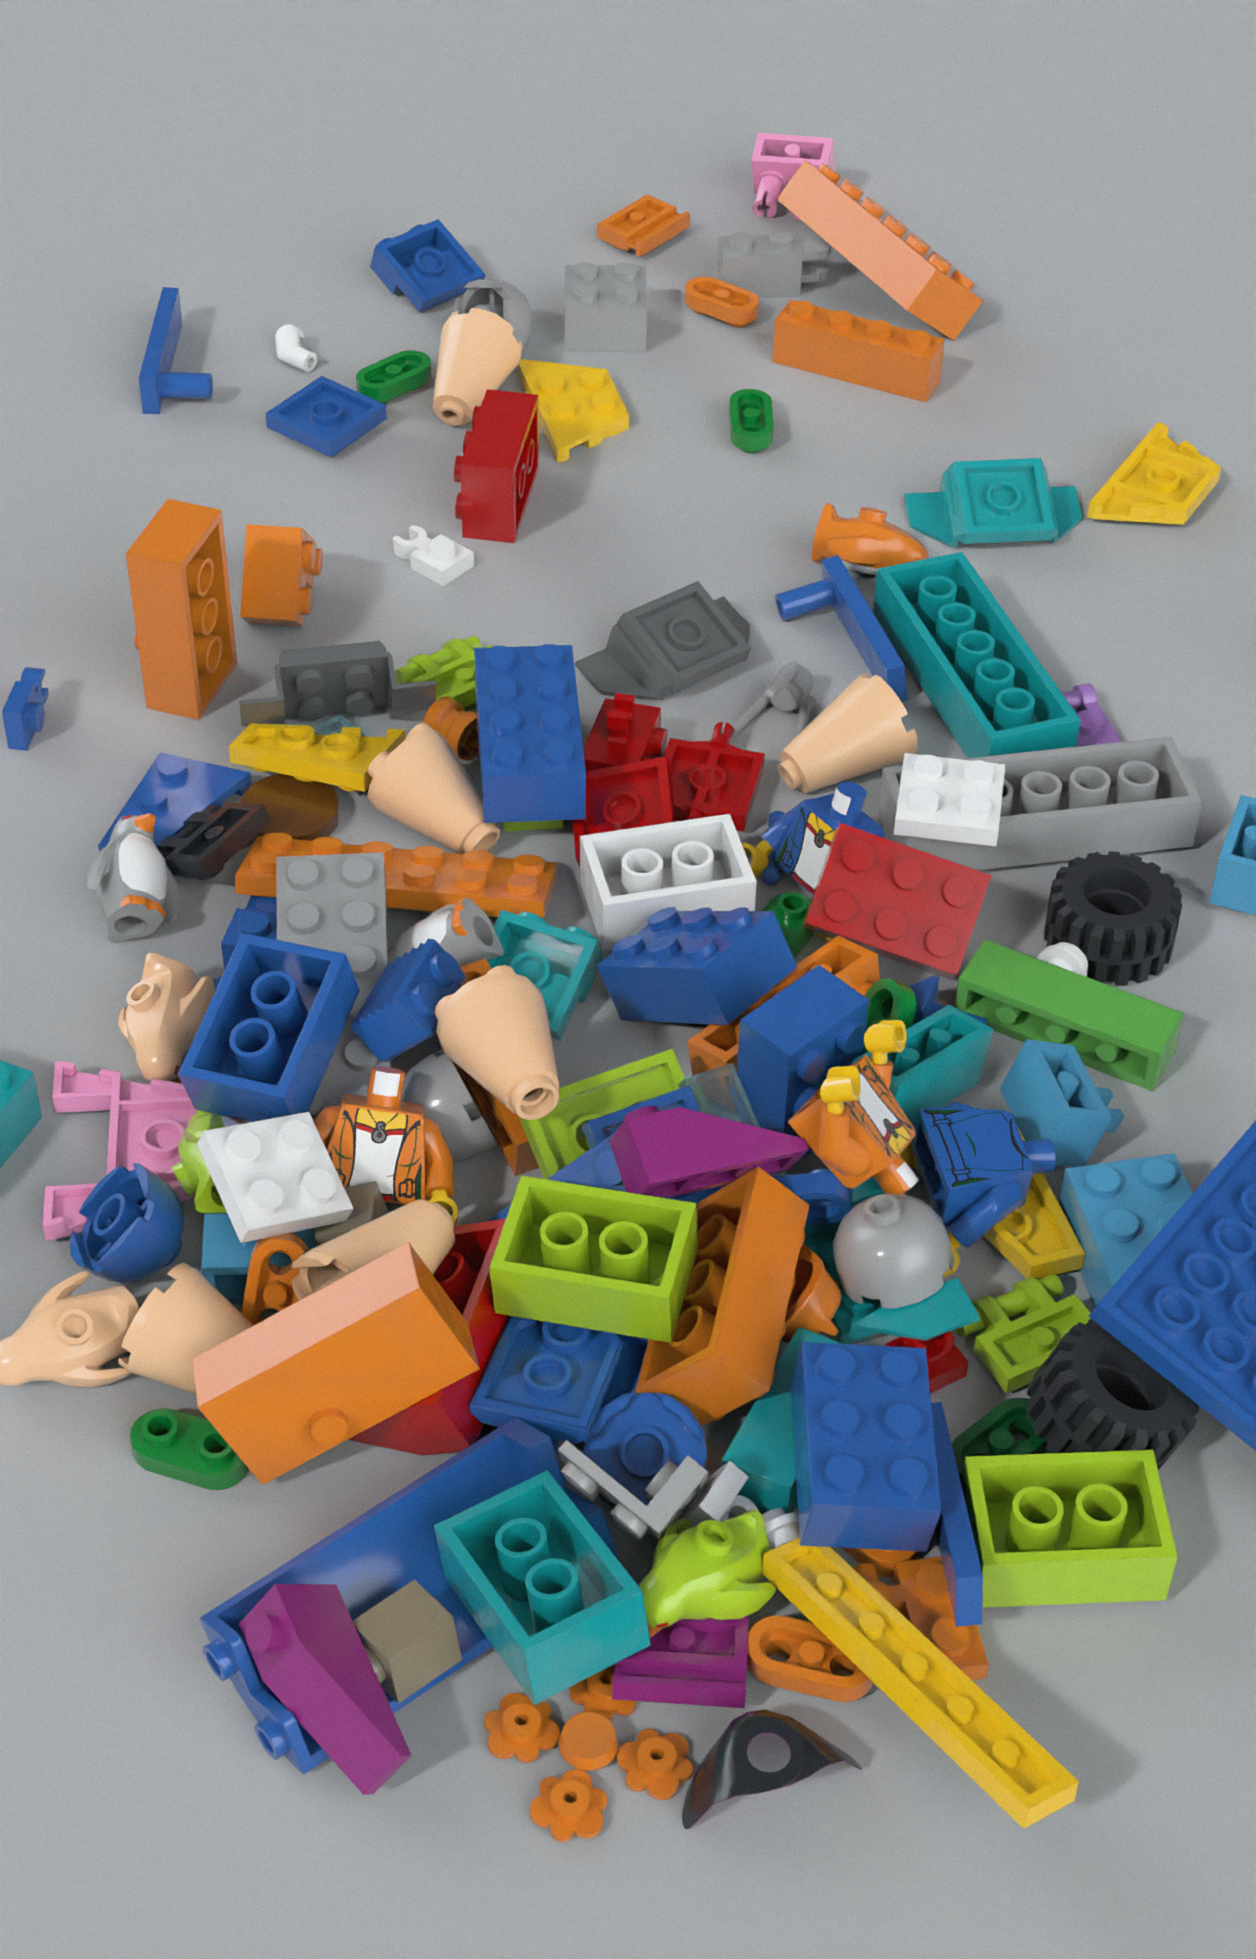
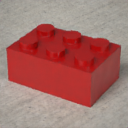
[454,389,539,543]
[802,823,992,979]

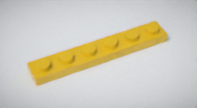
[762,1537,1079,1829]

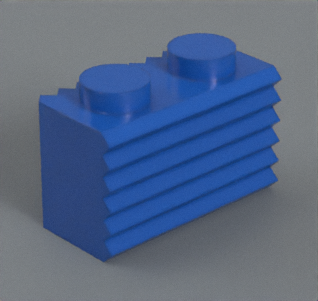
[352,938,466,1062]

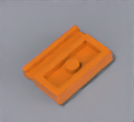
[597,194,690,257]

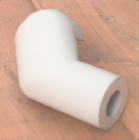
[275,324,317,373]

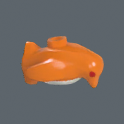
[811,503,929,575]

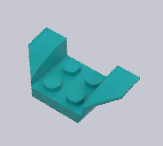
[904,458,1083,548]
[804,1176,980,1344]

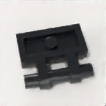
[156,802,271,880]

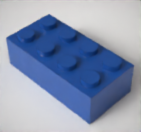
[474,644,586,823]

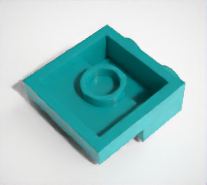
[486,910,604,1041]

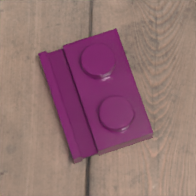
[612,1616,749,1709]

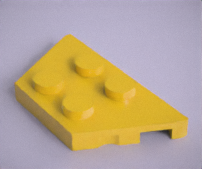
[517,359,629,463]
[1087,422,1221,525]

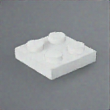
[893,753,1005,846]
[197,1112,354,1243]

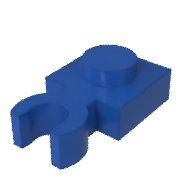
[2,667,49,751]

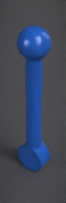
[761,811,786,886]

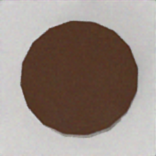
[240,774,339,841]

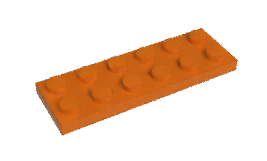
[235,833,557,919]

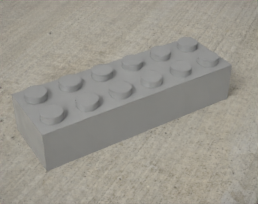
[878,737,1203,870]
[276,852,392,1120]

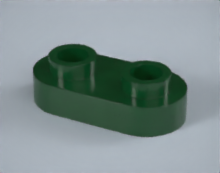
[952,1398,1048,1482]

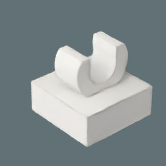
[679,1461,758,1529]

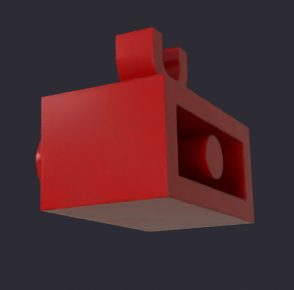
[583,692,668,771]

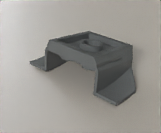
[575,581,751,700]
[239,641,436,727]

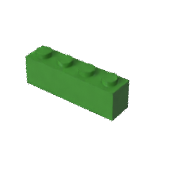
[955,939,1184,1091]

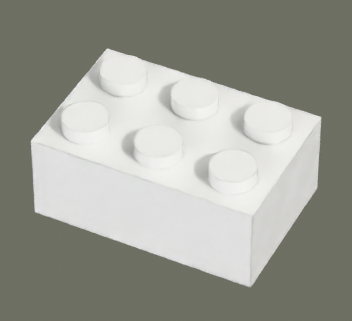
[580,814,757,950]

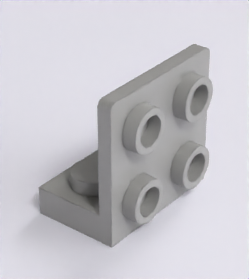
[558,1440,708,1543]

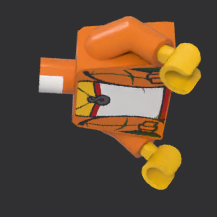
[788,1020,919,1194]
[313,1066,459,1226]

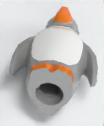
[87,813,180,943]
[388,897,504,967]

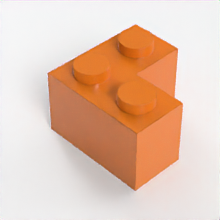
[240,524,323,627]

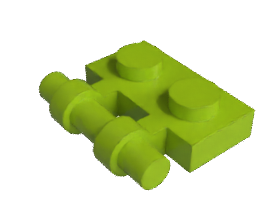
[395,635,492,709]
[955,1274,1091,1394]

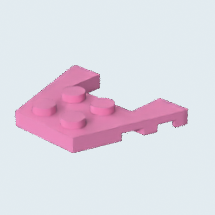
[42,1061,198,1241]

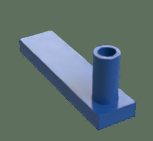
[139,287,213,414]
[775,555,908,702]
[931,1402,983,1627]

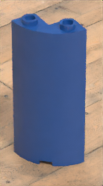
[199,1417,619,1774]

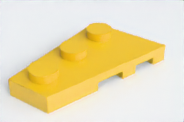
[229,723,405,792]
[913,1129,1085,1279]

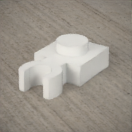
[393,525,474,587]

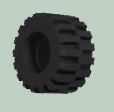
[1044,851,1182,986]
[1026,1319,1199,1471]

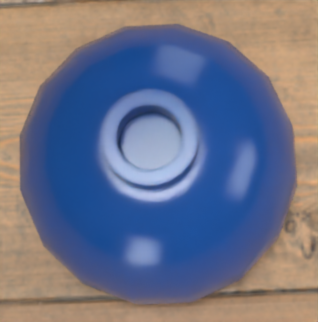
[70,1163,184,1283]

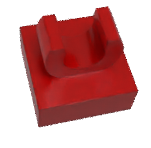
[885,1331,969,1393]

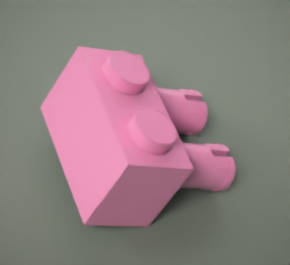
[751,133,836,220]

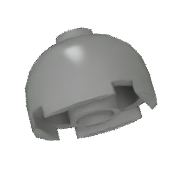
[453,279,533,348]
[401,1049,497,1162]
[833,1194,955,1309]

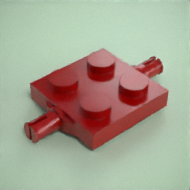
[663,722,765,831]

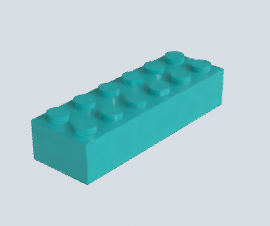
[873,552,1081,758]

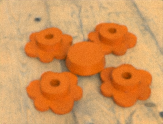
[484,1664,693,1842]

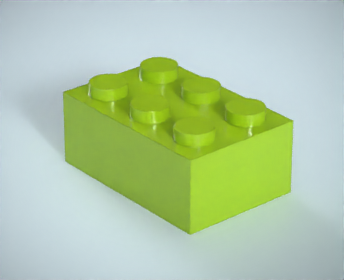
[489,1175,698,1343]
[961,1450,1178,1608]

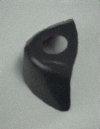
[682,1709,862,1829]

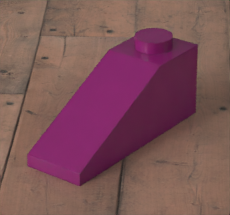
[609,1106,809,1198]
[239,1584,412,1795]

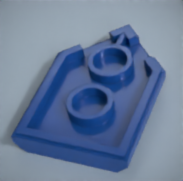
[469,1316,624,1444]

